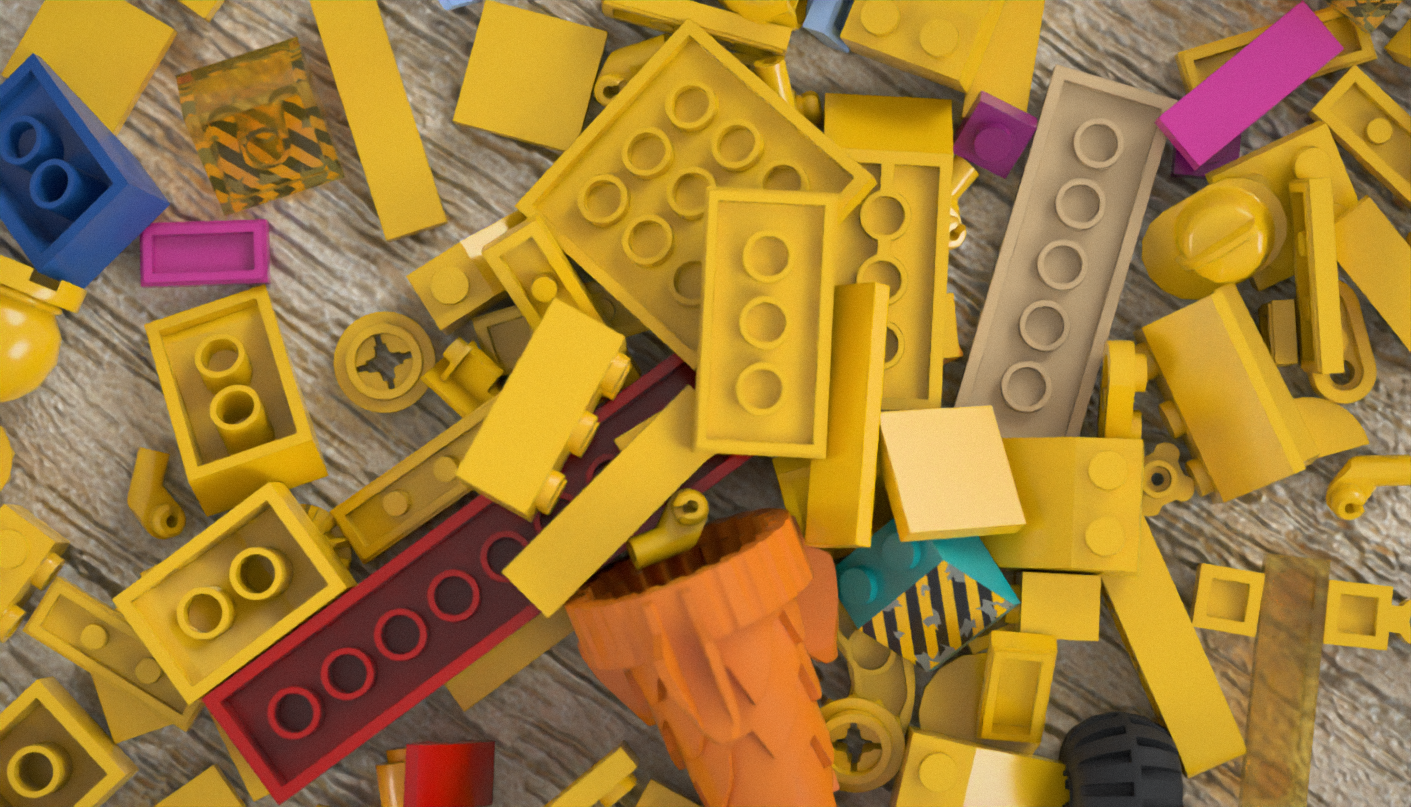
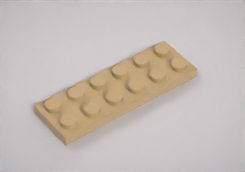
[952,64,1178,438]

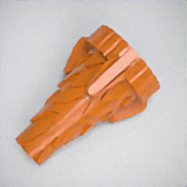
[564,508,840,807]

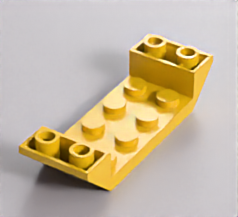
[823,93,953,412]

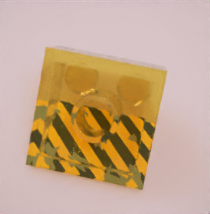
[176,36,345,216]

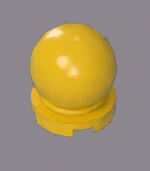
[0,255,87,403]

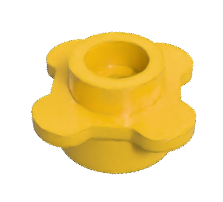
[1142,442,1195,516]

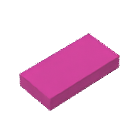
[139,219,271,288]

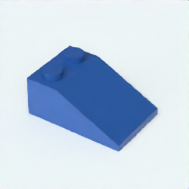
[0,53,170,289]

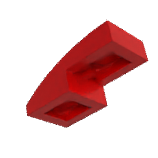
[403,739,495,807]

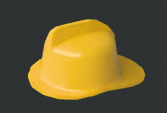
[1142,178,1287,300]

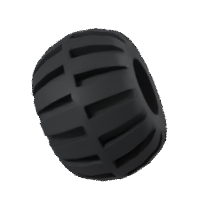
[1059,711,1183,807]

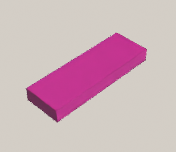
[1154,0,1344,171]

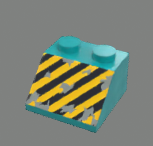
[835,518,1021,672]

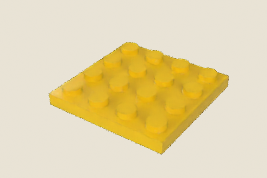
[515,17,877,372]

